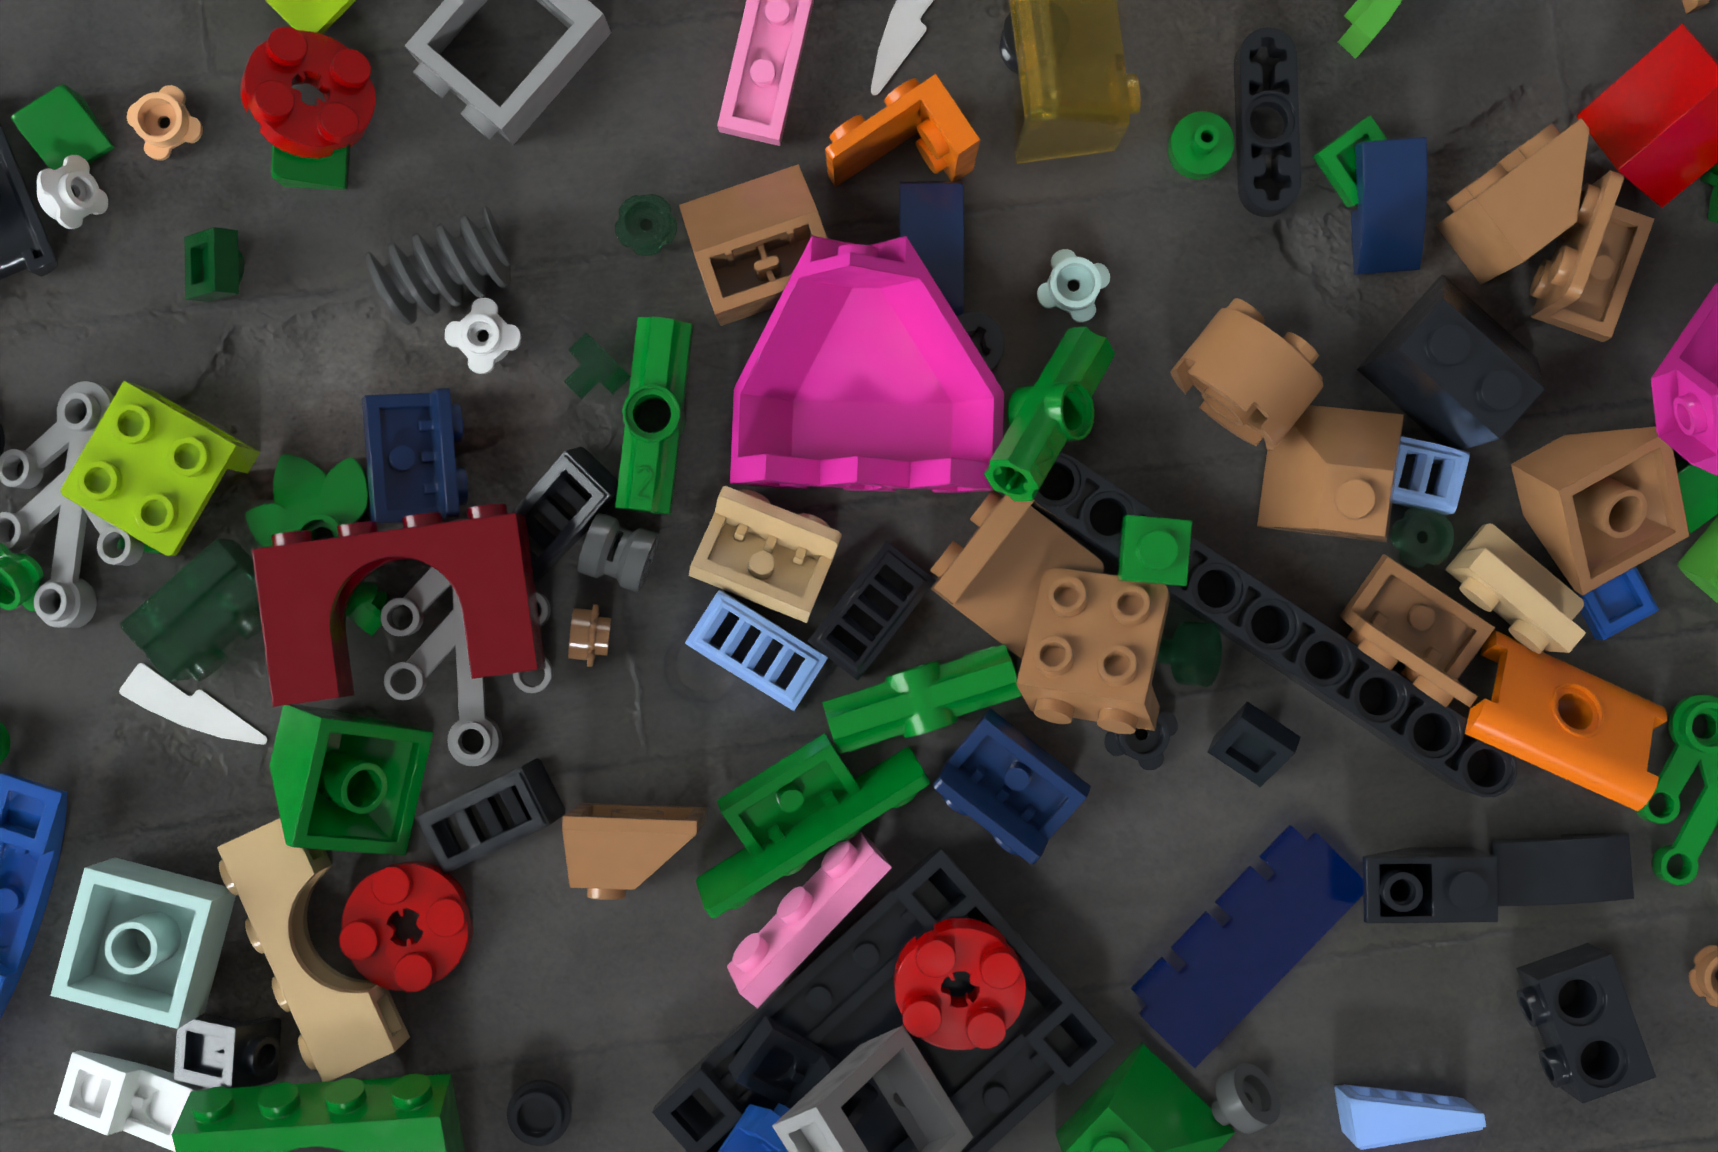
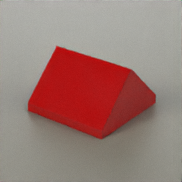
[1576,23,1718,208]

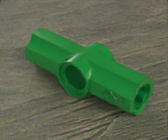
[615,316,694,515]
[984,327,1115,502]
[822,644,1022,754]

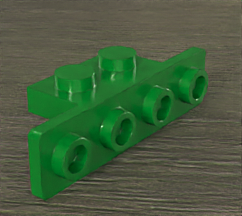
[696,733,930,919]

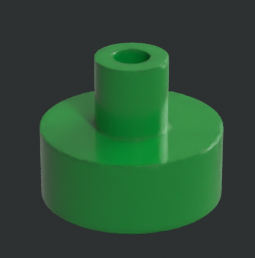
[1167,111,1234,180]

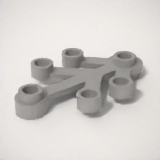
[0,381,144,628]
[381,519,554,766]

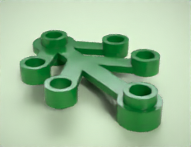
[1635,694,1718,886]

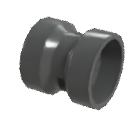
[577,513,660,593]

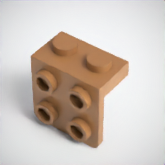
[1529,170,1655,342]
[930,490,1104,659]
[1339,554,1495,707]
[1016,568,1170,734]

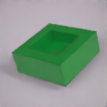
[1312,115,1387,208]
[1118,515,1192,586]

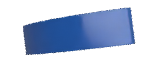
[0,772,67,1020]

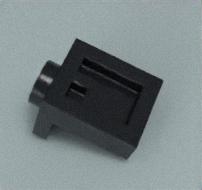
[173,1013,281,1088]

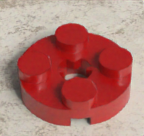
[240,26,376,159]
[339,861,473,992]
[894,918,1026,1050]

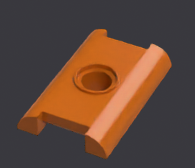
[1465,630,1667,811]

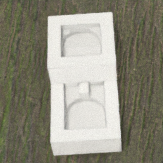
[54,1050,208,1152]

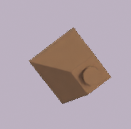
[1257,405,1404,543]
[1511,427,1689,596]
[562,803,708,900]

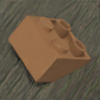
[1435,118,1589,285]
[679,164,827,326]

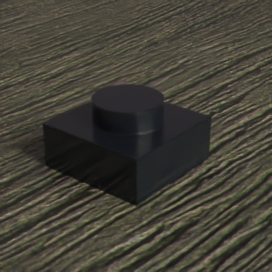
[1208,701,1301,787]

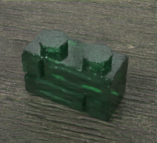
[120,538,262,682]

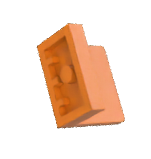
[825,74,980,187]

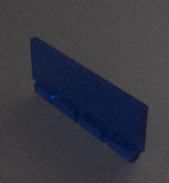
[1131,825,1363,1068]

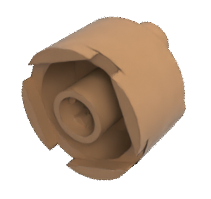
[1170,298,1323,451]

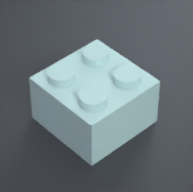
[50,858,236,1029]

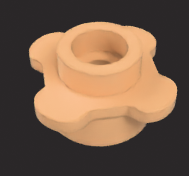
[127,85,203,161]

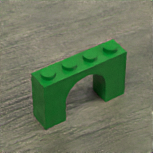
[171,1073,465,1152]

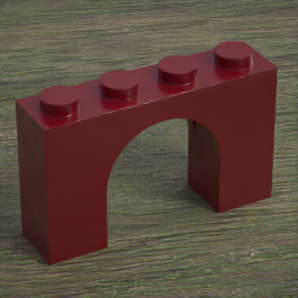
[252,503,546,707]

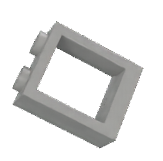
[405,0,612,145]
[772,1025,974,1152]

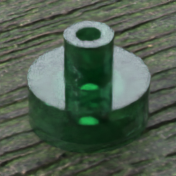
[564,332,631,399]
[1157,621,1222,687]

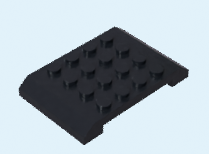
[652,846,1116,1152]

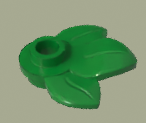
[245,454,369,547]

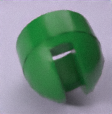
[345,581,390,636]

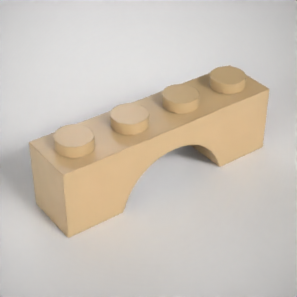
[217,818,410,1082]

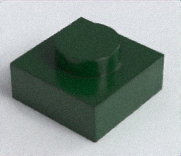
[184,227,244,302]

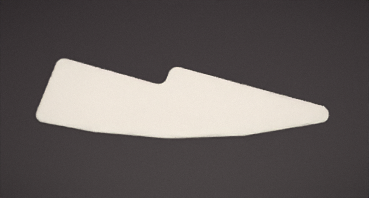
[871,0,934,95]
[119,663,267,745]

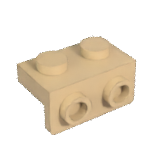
[688,486,842,623]
[1445,523,1586,654]

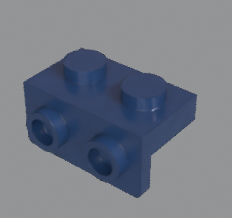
[362,388,468,525]
[933,708,1091,864]

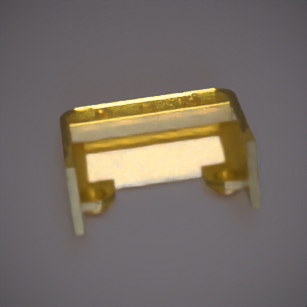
[1009,0,1141,164]

